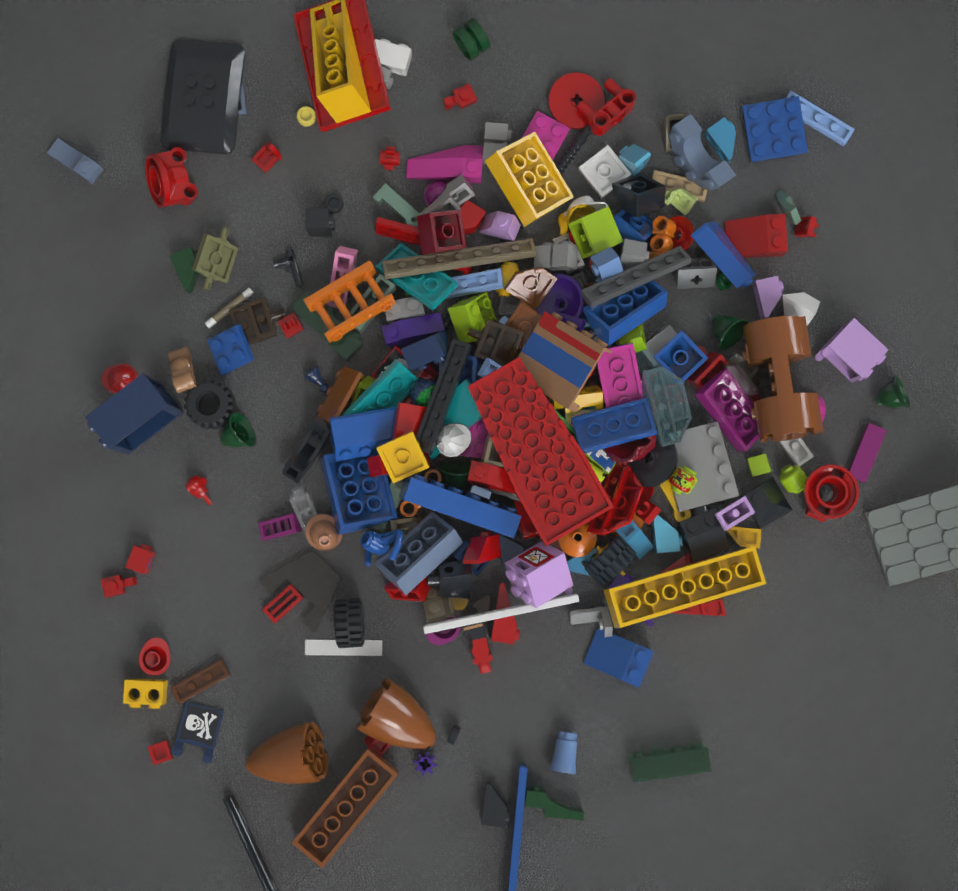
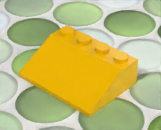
[485,132,574,227]

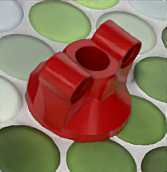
[145,147,198,208]
[803,464,859,522]

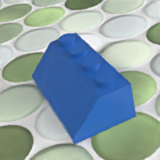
[583,280,668,346]
[330,406,397,461]

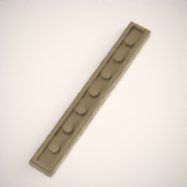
[382,238,536,279]

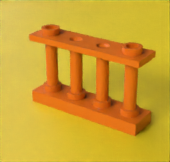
[303,260,396,343]

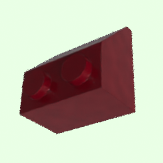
[417,210,466,255]

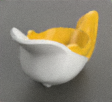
[558,196,608,236]

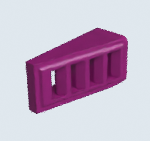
[258,513,302,541]

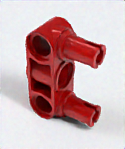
[576,78,637,136]

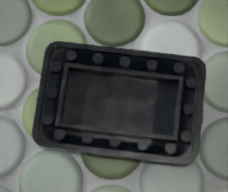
[161,40,245,154]

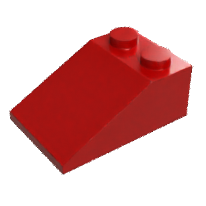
[724,214,788,258]

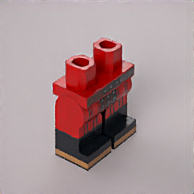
[463,622,493,674]

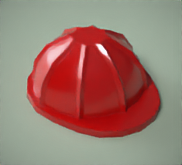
[101,363,138,394]
[138,638,170,676]

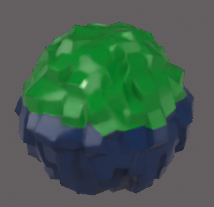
[410,378,436,407]

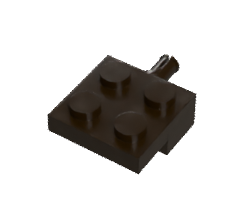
[229,297,286,345]
[467,318,524,365]

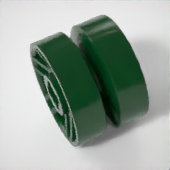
[452,18,491,61]

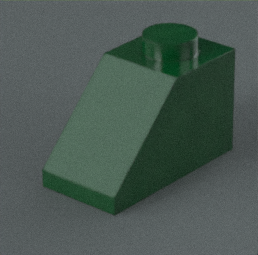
[170,247,199,294]

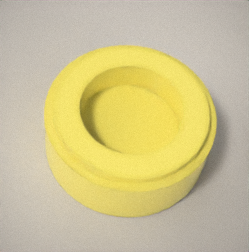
[297,106,316,127]

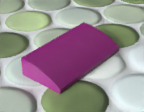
[695,368,759,452]

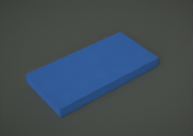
[571,398,657,454]

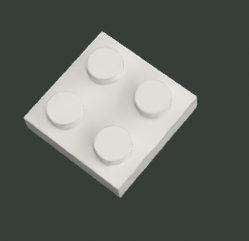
[578,145,631,199]

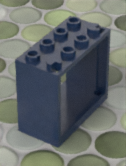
[85,373,184,454]

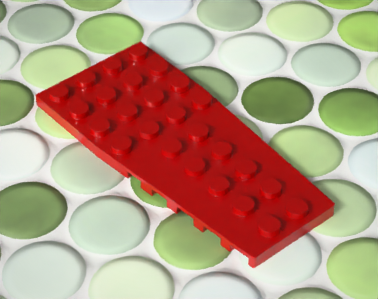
[468,357,614,546]

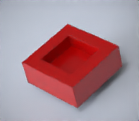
[147,739,174,766]

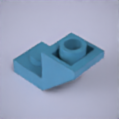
[615,521,654,560]

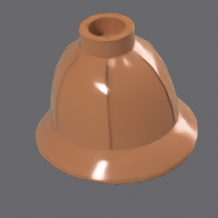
[305,514,342,551]

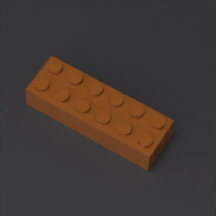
[292,747,399,868]

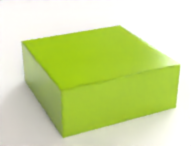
[746,453,771,477]

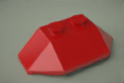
[586,463,643,535]

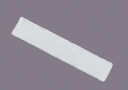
[305,640,382,656]

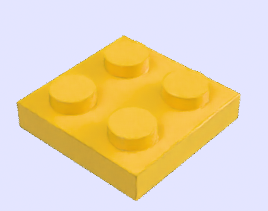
[376,431,429,483]

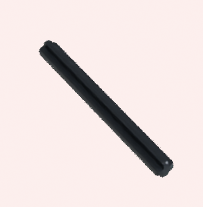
[223,795,277,891]

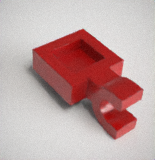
[443,83,478,111]
[101,574,138,598]

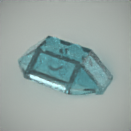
[642,366,692,447]

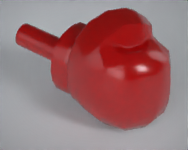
[186,475,213,506]

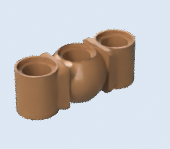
[168,346,197,393]

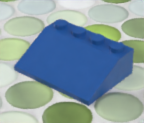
[320,453,398,535]

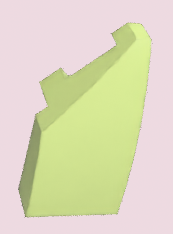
[665,188,698,215]

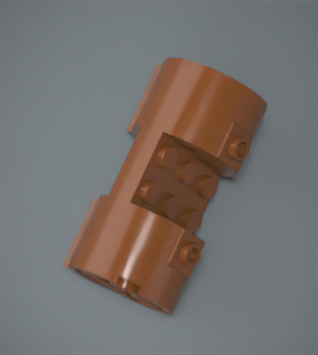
[742,316,823,442]

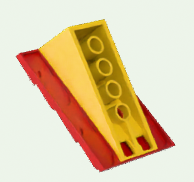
[293,0,391,133]

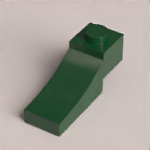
[525,785,584,821]

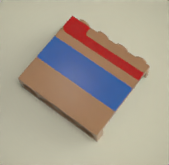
[518,311,612,412]

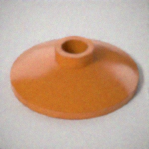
[558,522,597,557]

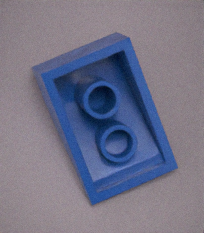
[583,627,654,688]

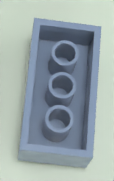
[375,511,463,595]

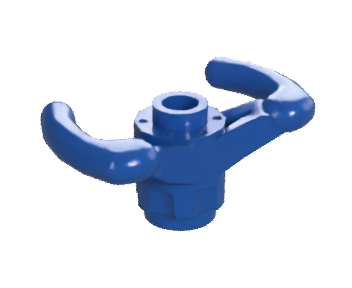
[360,529,403,567]

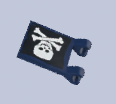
[172,702,224,763]

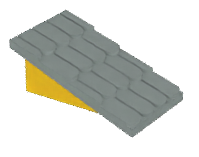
[863,485,958,586]

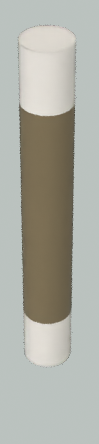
[205,288,254,329]

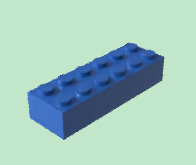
[399,474,522,538]

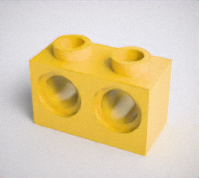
[123,678,168,709]

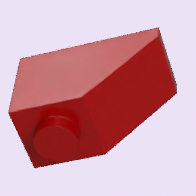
[463,531,502,564]
[384,577,431,602]

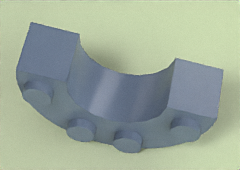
[669,114,736,190]

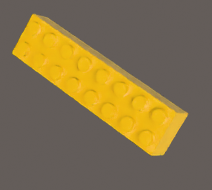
[604,546,766,628]

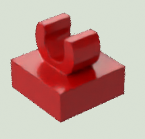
[794,216,819,238]
[278,312,304,339]
[635,499,661,525]

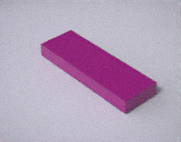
[848,423,887,483]

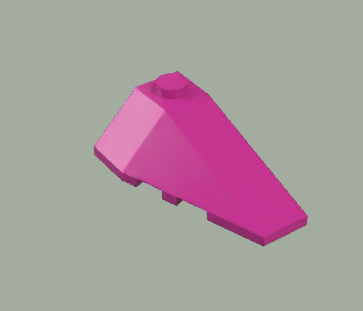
[406,145,484,184]

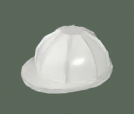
[436,424,472,457]

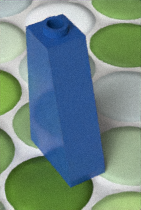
[691,221,756,288]

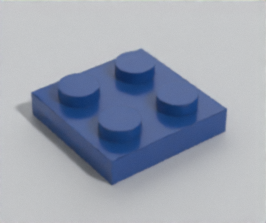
[207,325,255,375]

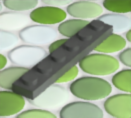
[581,246,691,308]

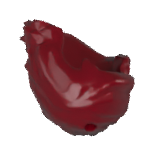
[603,435,656,465]

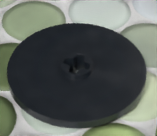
[627,431,678,487]

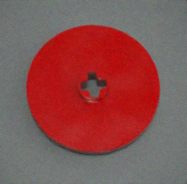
[548,73,605,129]

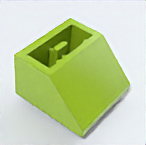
[568,206,623,259]
[447,292,497,343]

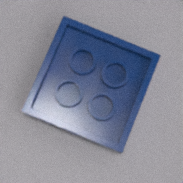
[742,96,808,163]

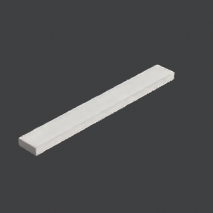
[423,593,579,634]

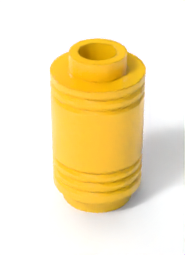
[496,261,519,298]

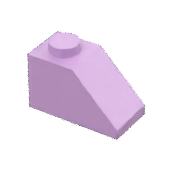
[479,211,521,241]
[752,276,784,320]
[715,496,755,531]

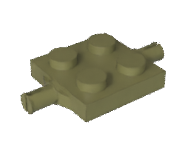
[192,227,238,291]

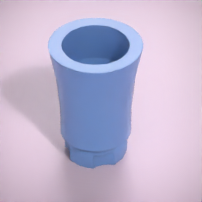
[549,731,577,774]

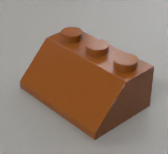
[317,366,366,424]

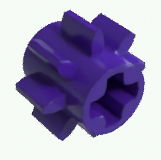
[413,750,437,776]

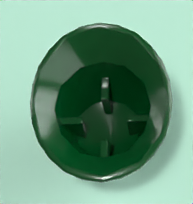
[712,314,748,350]
[875,375,910,408]
[220,412,256,448]
[439,461,471,490]

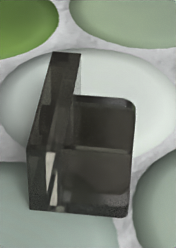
[723,354,761,395]

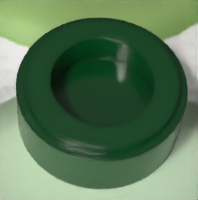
[715,271,732,291]

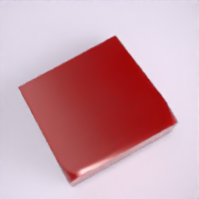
[364,736,391,756]

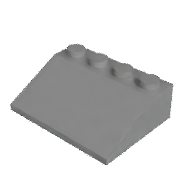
[667,422,739,512]

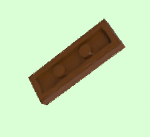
[170,658,231,704]

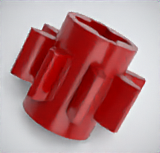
[380,146,400,171]

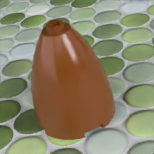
[355,677,437,749]
[246,722,328,784]

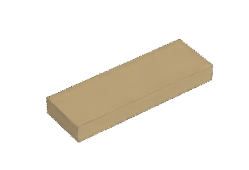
[652,170,707,203]

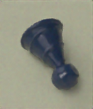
[304,366,330,393]

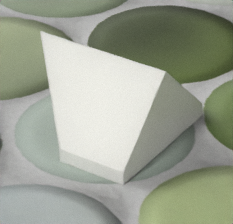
[782,292,820,326]

